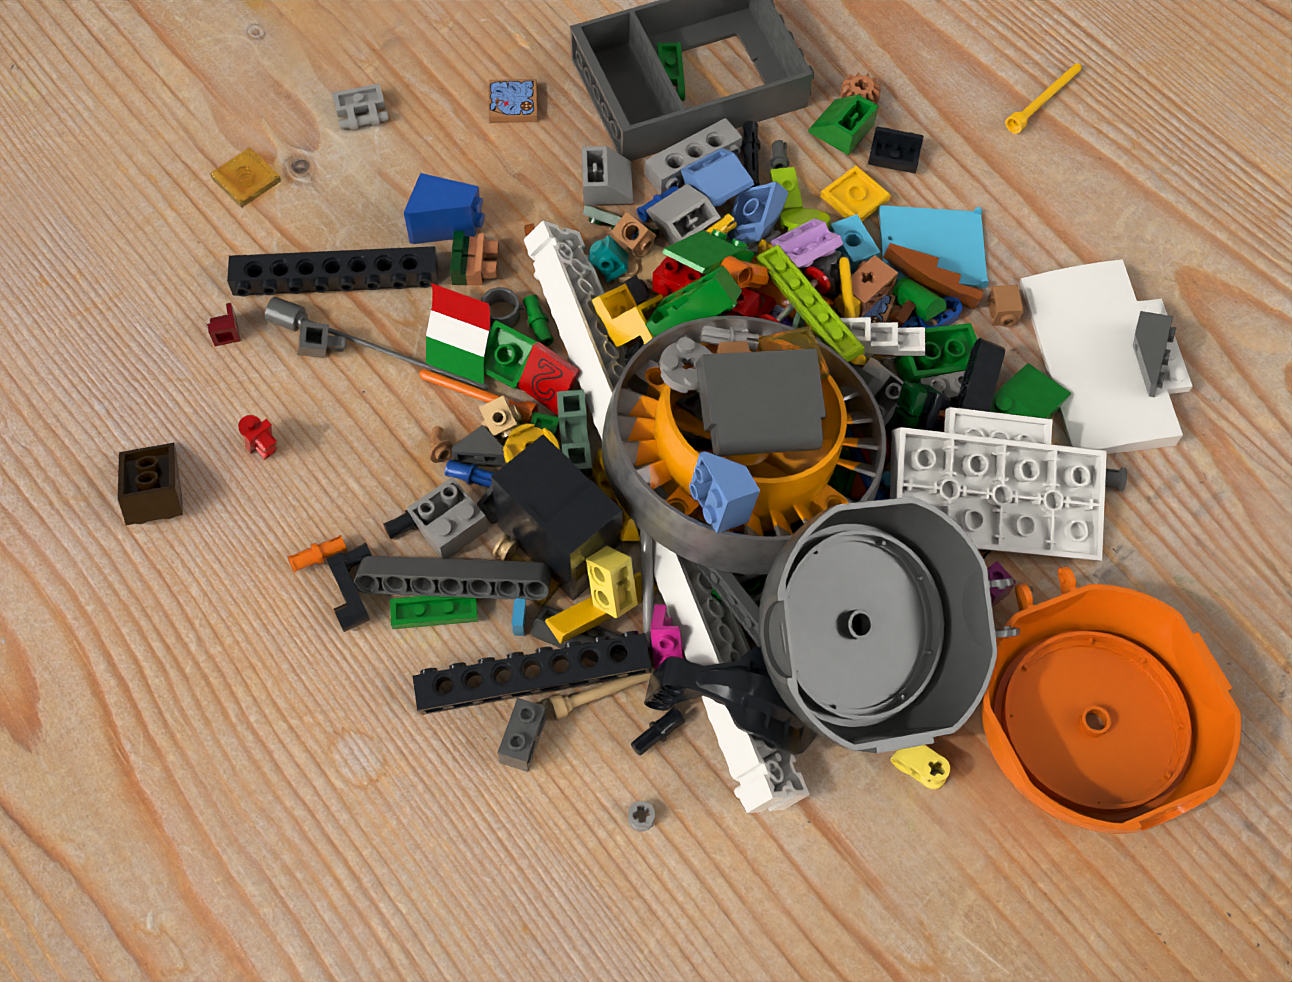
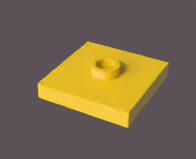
[820,165,891,221]

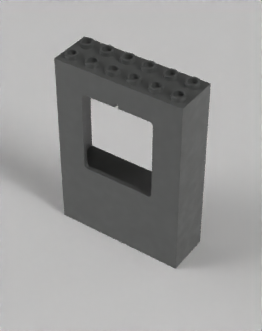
[570,0,814,161]

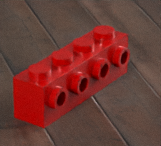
[653,256,760,317]

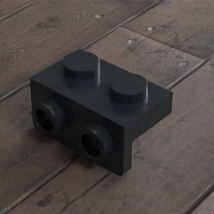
[868,126,924,174]

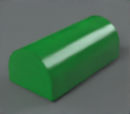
[892,277,946,321]

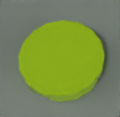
[780,208,830,231]

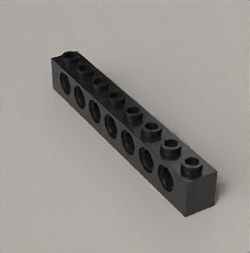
[227,246,438,297]
[412,631,652,715]

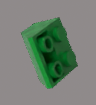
[808,94,879,155]

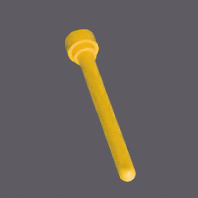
[1005,63,1082,134]
[839,257,866,369]

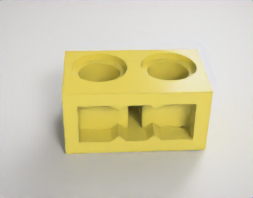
[586,546,638,618]

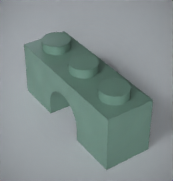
[557,389,592,477]

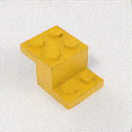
[592,283,663,347]

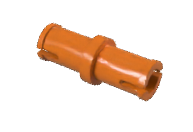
[287,535,347,573]

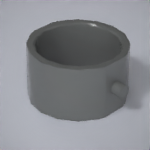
[481,287,524,329]

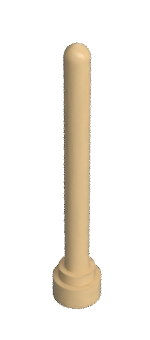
[549,665,655,720]

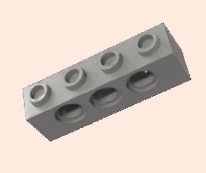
[645,118,742,194]

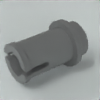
[770,140,789,169]

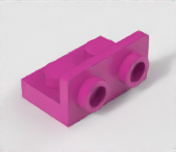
[650,605,684,670]

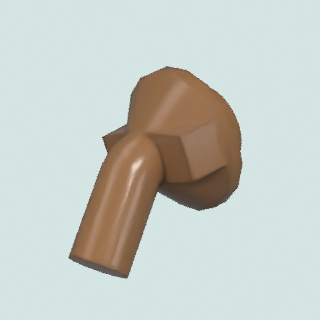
[429,426,453,463]

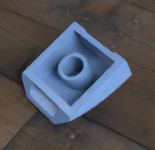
[727,182,788,243]

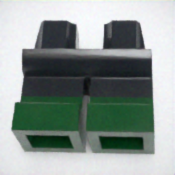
[888,382,952,432]

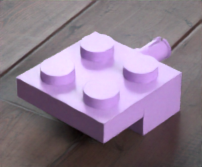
[771,218,843,268]

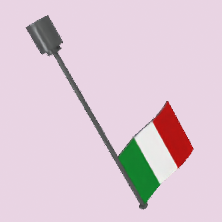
[265,283,491,391]

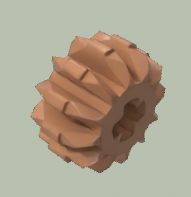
[840,72,881,105]

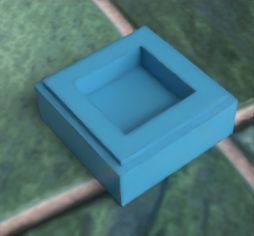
[512,598,527,636]

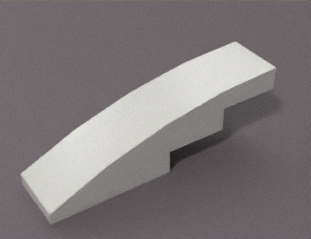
[816,317,925,356]

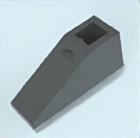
[1133,311,1176,397]

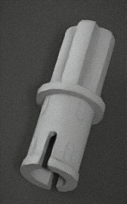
[701,326,759,352]

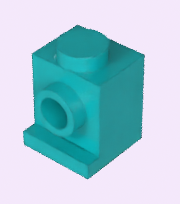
[589,235,629,282]

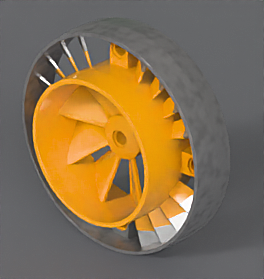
[602,316,886,574]

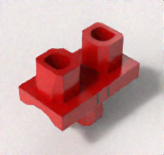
[238,415,277,460]

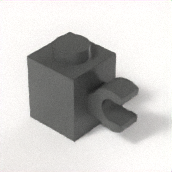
[297,321,346,358]

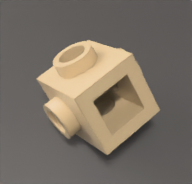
[479,396,522,441]

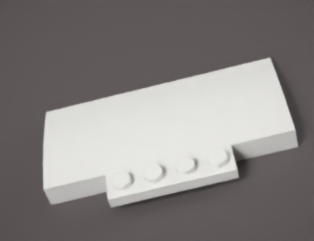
[1020,259,1193,454]
[890,407,1107,561]

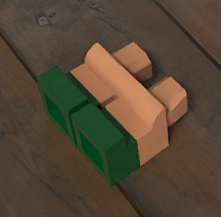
[450,231,499,285]

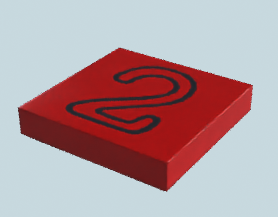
[517,342,580,415]

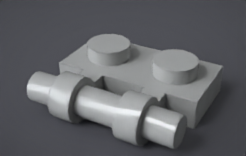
[332,83,389,130]

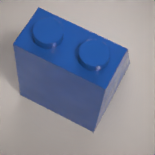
[404,173,485,244]

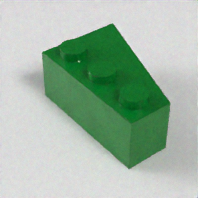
[645,265,742,337]

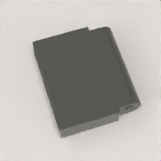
[696,349,826,456]

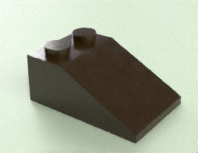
[117,442,183,525]

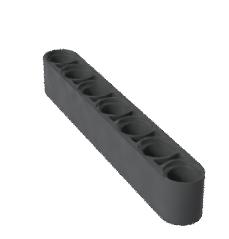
[354,556,553,600]

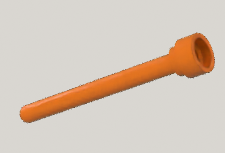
[419,369,539,424]

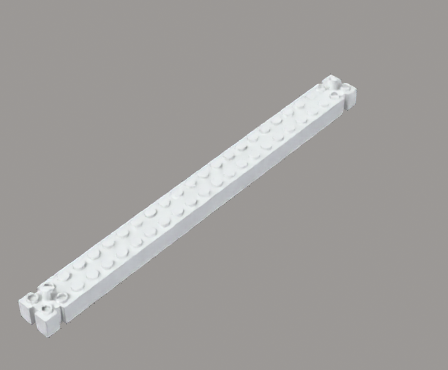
[524,220,810,813]

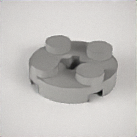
[659,337,714,393]

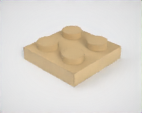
[614,238,667,296]

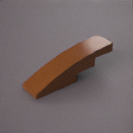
[883,243,983,310]

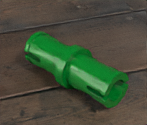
[522,295,554,346]

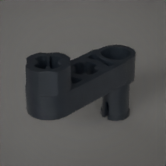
[326,542,372,632]

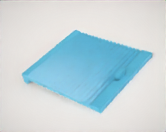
[879,205,989,288]

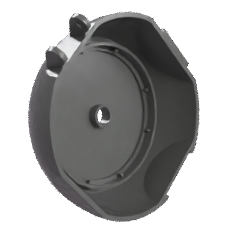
[758,497,1020,754]

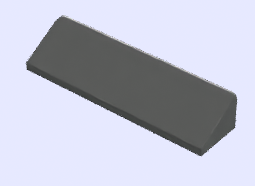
[531,605,627,663]

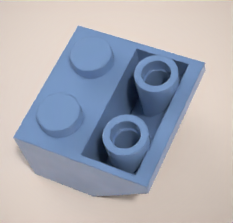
[681,148,754,207]
[689,451,760,533]

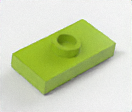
[770,167,803,213]

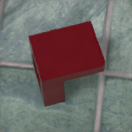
[207,303,241,347]

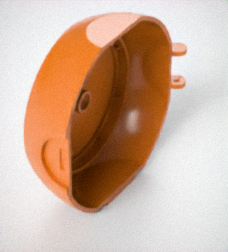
[980,565,1241,834]

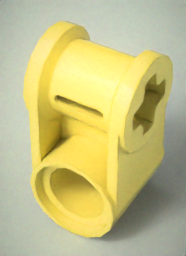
[890,745,950,789]

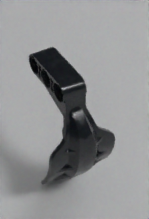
[644,647,817,755]

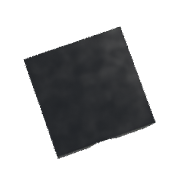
[491,435,623,601]

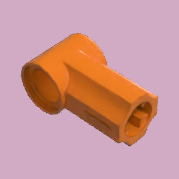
[720,256,770,289]

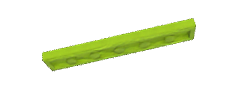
[756,245,864,362]

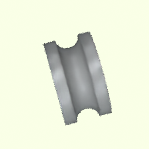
[628,801,655,832]

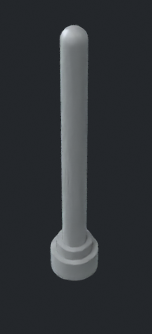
[635,523,654,650]

